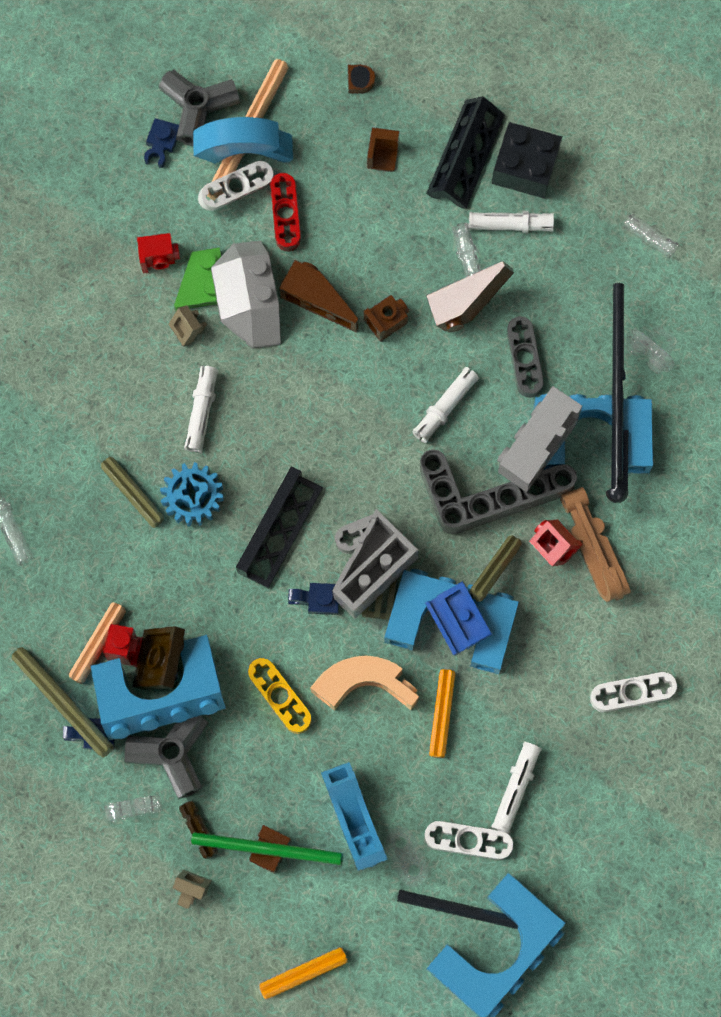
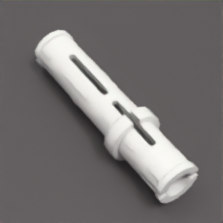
[469,211,554,233]
[184,366,218,453]
[412,367,479,443]
[491,742,542,834]

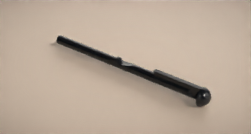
[606,283,629,503]

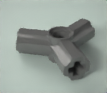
[159,70,240,146]
[124,715,209,800]

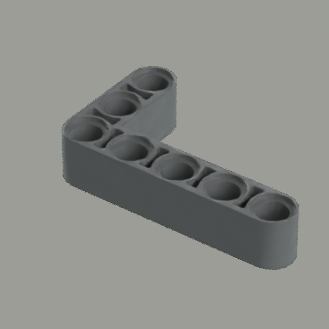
[420,449,577,534]

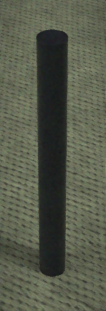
[397,889,518,929]

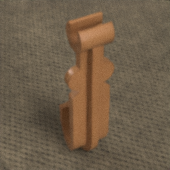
[560,487,631,602]

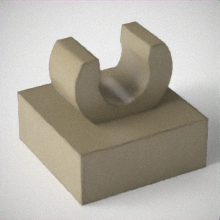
[168,305,207,347]
[172,869,211,909]

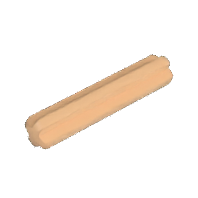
[69,602,126,684]

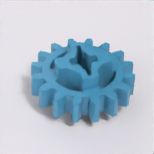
[160,462,224,527]

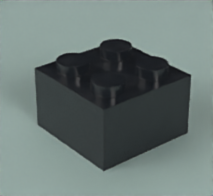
[492,122,563,199]

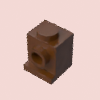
[364,295,409,342]

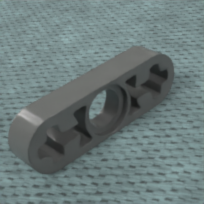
[507,316,543,398]

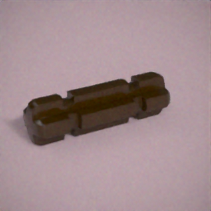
[179,801,218,859]

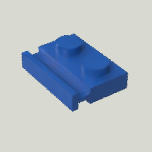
[425,581,493,656]

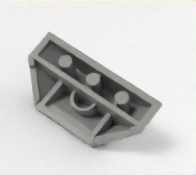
[211,241,281,349]

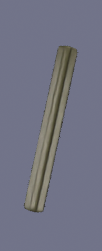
[11,647,114,757]

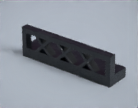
[426,96,505,209]
[236,466,323,589]

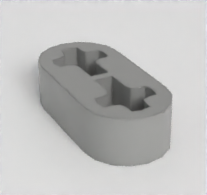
[335,515,372,554]

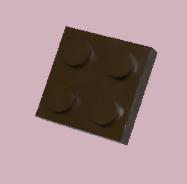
[132,626,185,690]

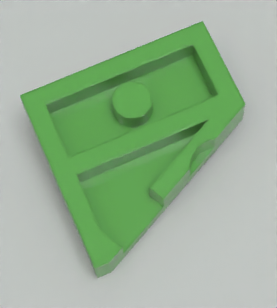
[174,247,221,311]

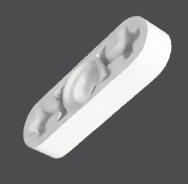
[198,161,273,211]
[590,672,677,712]
[425,821,513,860]

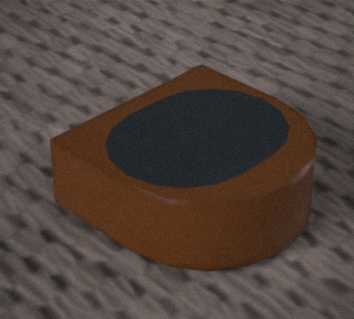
[348,65,375,94]

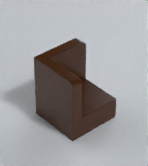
[367,127,399,172]
[249,825,292,874]

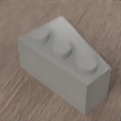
[497,386,582,492]
[332,509,418,619]

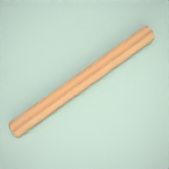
[207,59,288,201]

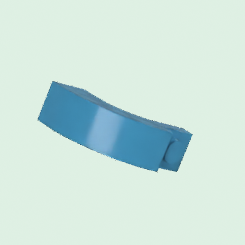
[193,117,293,164]
[321,762,387,871]

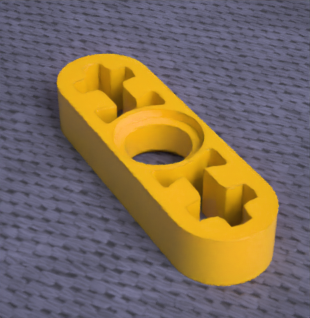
[248,658,311,734]

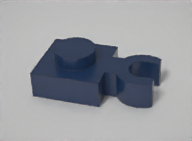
[144,118,179,168]

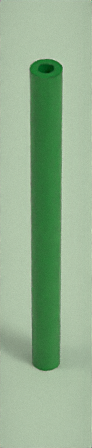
[191,832,343,865]

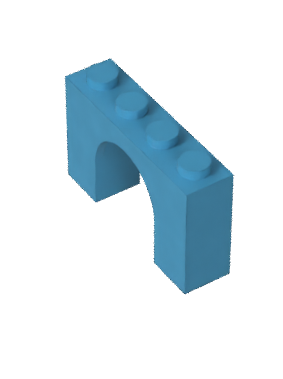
[533,394,653,473]
[384,569,519,675]
[91,635,226,740]
[426,873,565,1017]

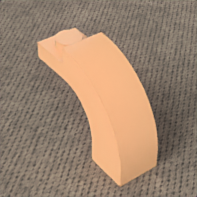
[310,656,419,711]

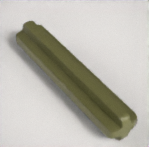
[101,457,164,528]
[470,535,522,602]

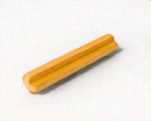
[429,669,456,758]
[259,947,348,999]

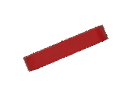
[270,173,301,252]

